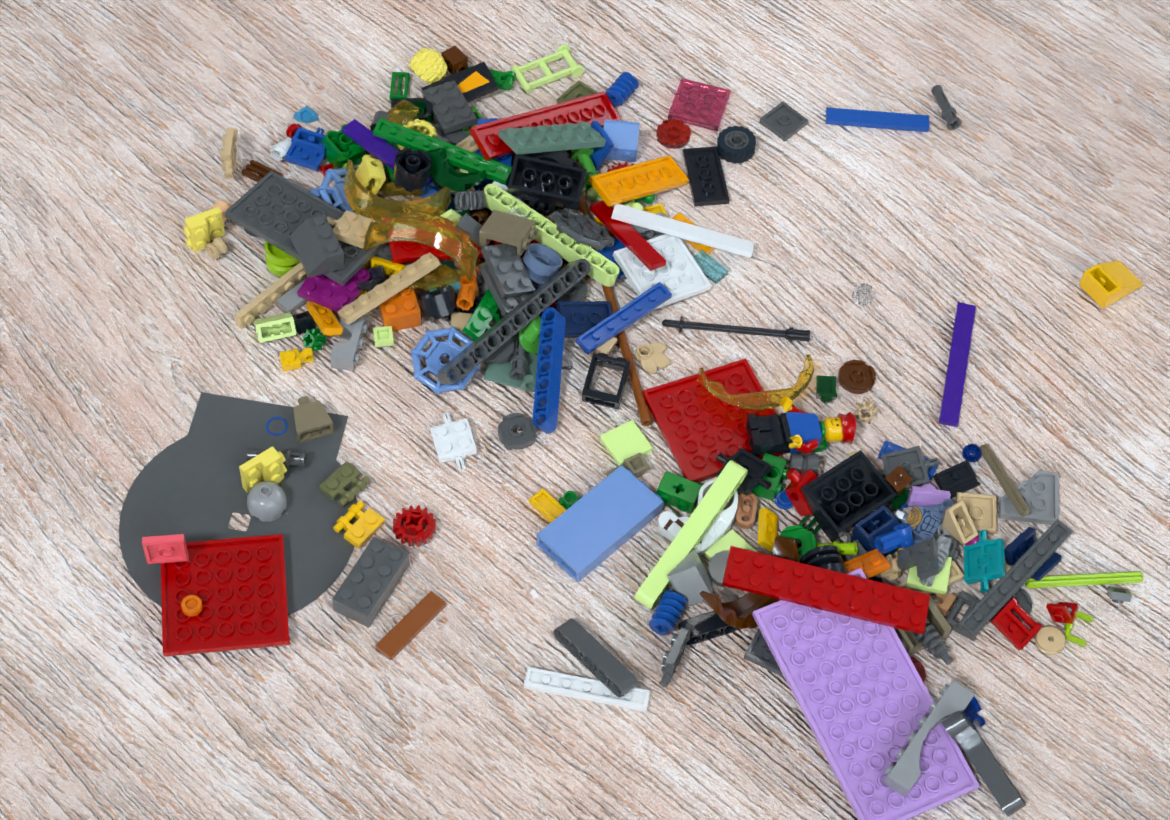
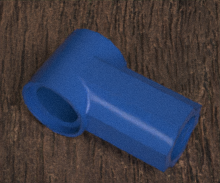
[874,523,914,554]

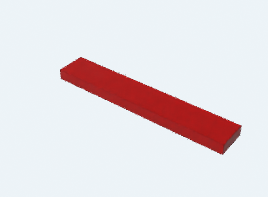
[589,200,666,271]

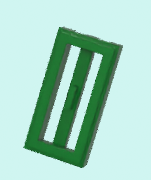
[389,72,410,101]

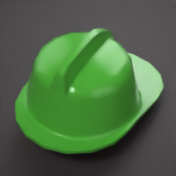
[519,316,541,354]

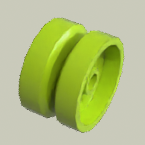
[264,241,301,277]

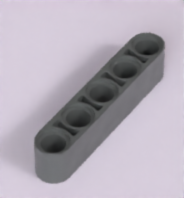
[554,618,637,698]

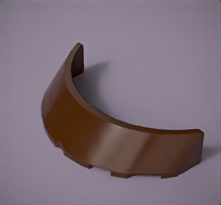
[699,536,799,629]

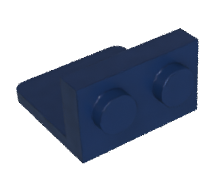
[1004,527,1062,581]

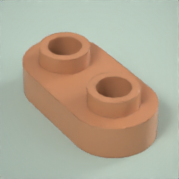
[735,492,757,529]

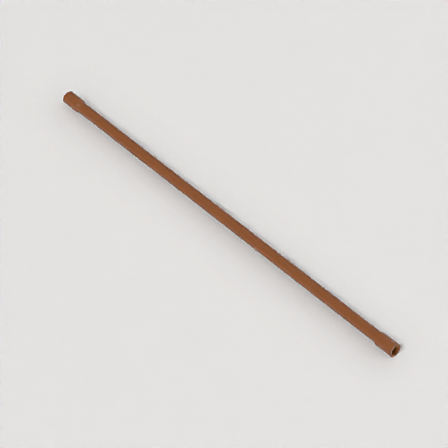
[562,150,653,426]

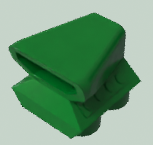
[321,124,367,169]

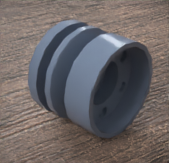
[522,243,563,291]

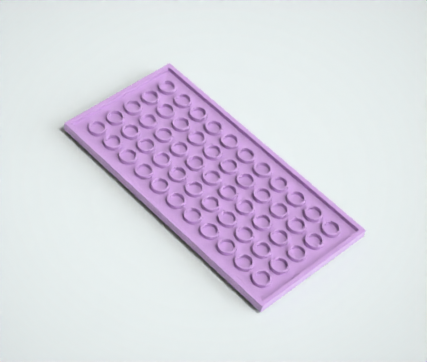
[752,568,980,820]

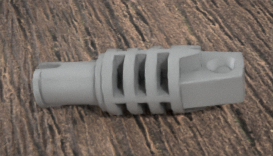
[919,536,952,587]

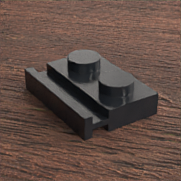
[933,460,981,499]

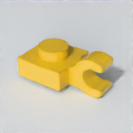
[279,348,314,372]

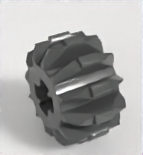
[454,191,485,210]

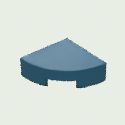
[294,106,319,123]

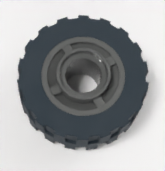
[717,126,756,164]

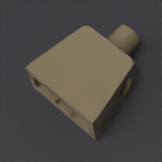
[293,396,334,443]

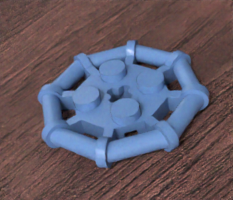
[318,166,377,212]
[410,326,480,394]

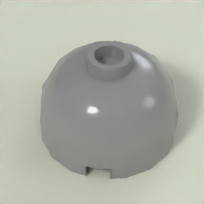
[247,481,287,522]

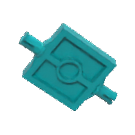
[963,529,1005,593]

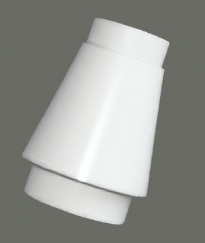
[270,137,292,161]

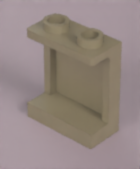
[479,210,537,256]
[894,597,952,656]

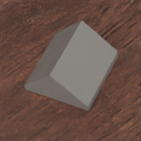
[667,550,712,607]

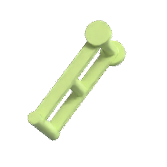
[511,44,584,94]

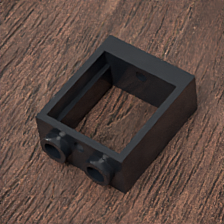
[582,353,630,410]

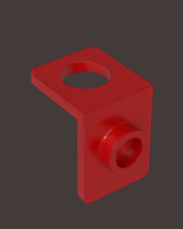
[1046,602,1078,624]

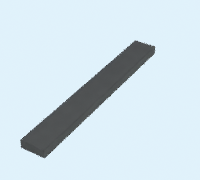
[957,519,1073,640]

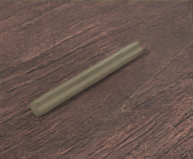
[980,444,1030,517]

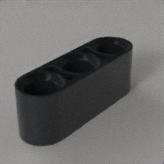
[678,611,738,645]

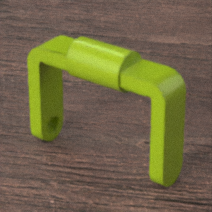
[1064,611,1094,646]

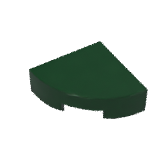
[891,490,909,512]

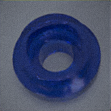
[962,444,982,462]

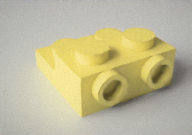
[183,207,225,252]
[239,446,287,493]

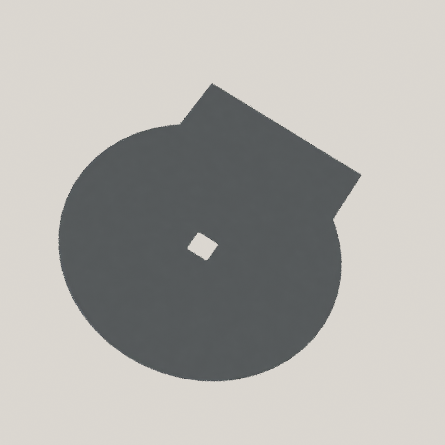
[119,392,358,616]

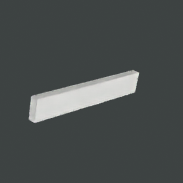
[523,667,650,712]

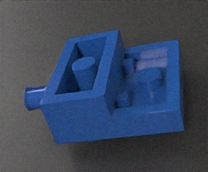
[285,127,326,172]

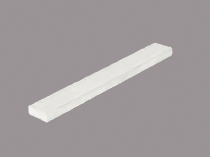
[611,204,754,258]

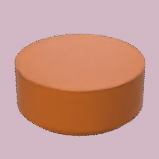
[181,595,203,617]

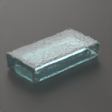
[693,250,729,284]

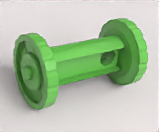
[571,148,600,190]

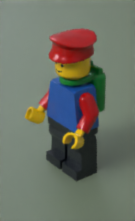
[746,396,856,456]

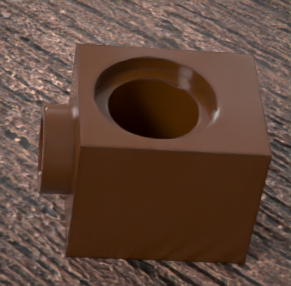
[442,46,468,75]
[885,465,913,497]

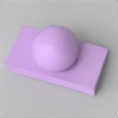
[907,483,951,506]

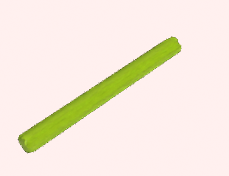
[1026,571,1143,588]

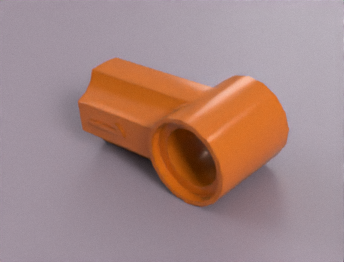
[456,274,479,310]

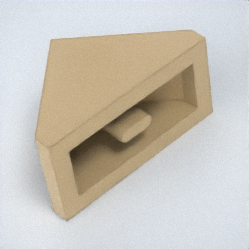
[943,500,979,545]

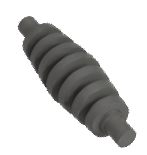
[911,620,953,665]

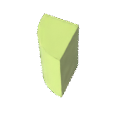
[253,312,297,343]

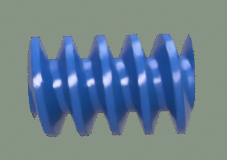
[606,72,639,107]
[648,590,687,635]

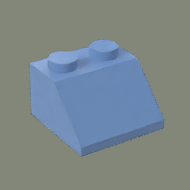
[604,120,640,162]

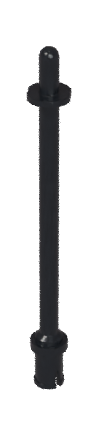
[662,316,810,342]

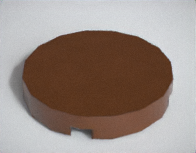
[838,360,876,394]

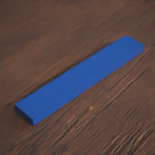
[826,107,929,132]
[576,282,672,355]

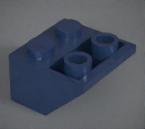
[851,505,899,557]

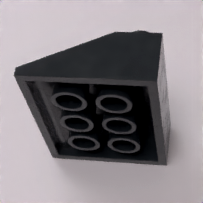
[801,450,898,543]

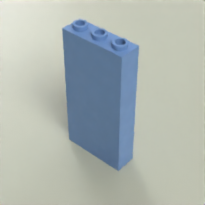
[536,465,663,583]

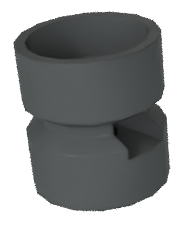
[789,453,819,475]

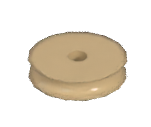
[1034,626,1066,655]

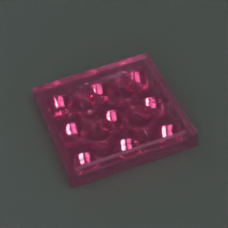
[668,78,731,131]

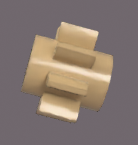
[854,398,878,423]
[880,554,902,581]

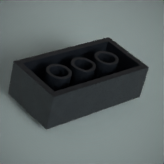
[507,154,587,211]

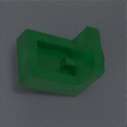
[816,376,837,403]

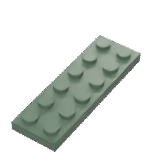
[498,122,606,155]

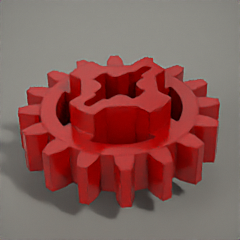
[393,505,436,547]

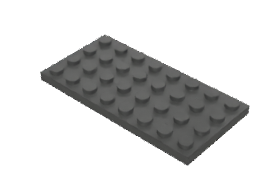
[225,171,388,286]

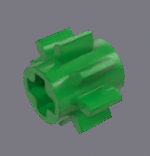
[302,328,326,351]

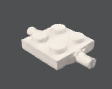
[430,412,477,471]

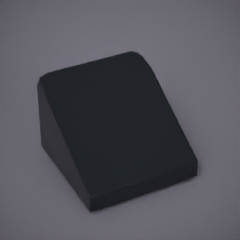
[292,311,315,334]

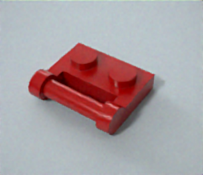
[990,597,1043,651]

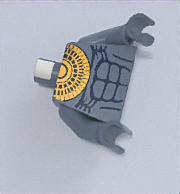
[895,499,954,544]

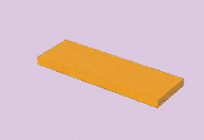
[588,155,689,207]

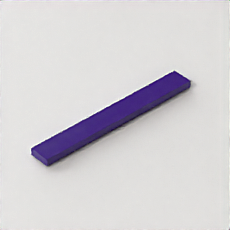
[938,302,976,427]

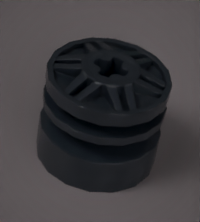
[799,545,848,574]

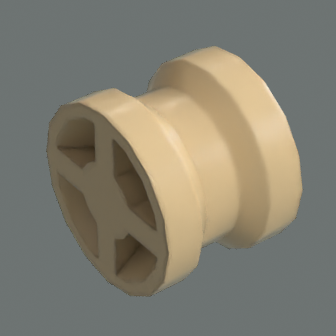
[204,237,228,260]

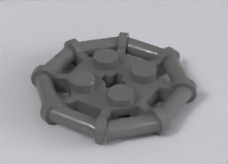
[551,208,615,250]

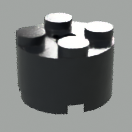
[393,148,431,192]
[417,283,460,321]

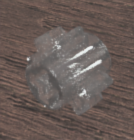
[852,283,876,306]

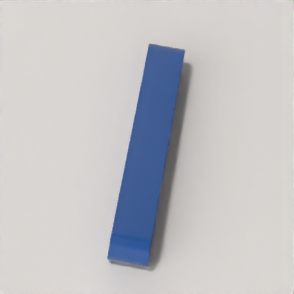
[532,307,566,434]

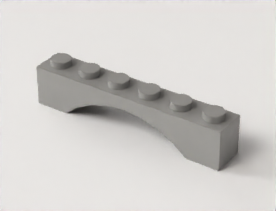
[883,680,975,798]

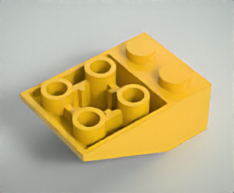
[1079,261,1144,309]

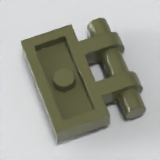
[319,461,371,507]

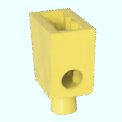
[355,155,386,200]

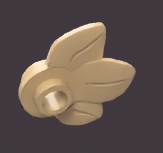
[635,342,671,374]

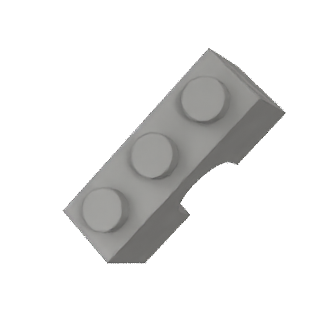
[330,315,368,372]

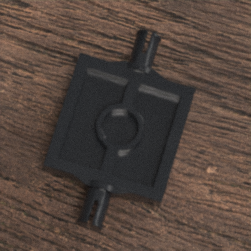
[716,448,772,496]

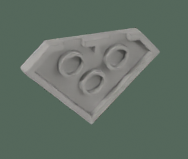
[999,470,1059,525]

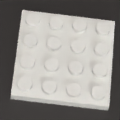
[612,234,712,310]

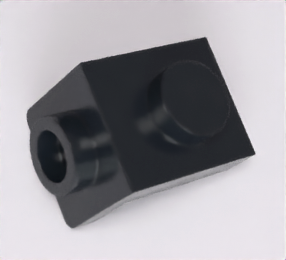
[357,266,387,292]

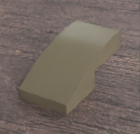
[606,453,650,478]

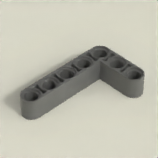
[942,710,1026,817]

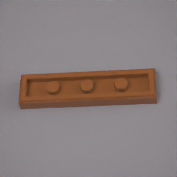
[375,591,446,661]

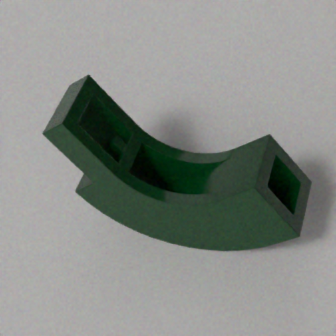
[426,148,487,192]

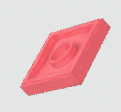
[142,534,189,564]

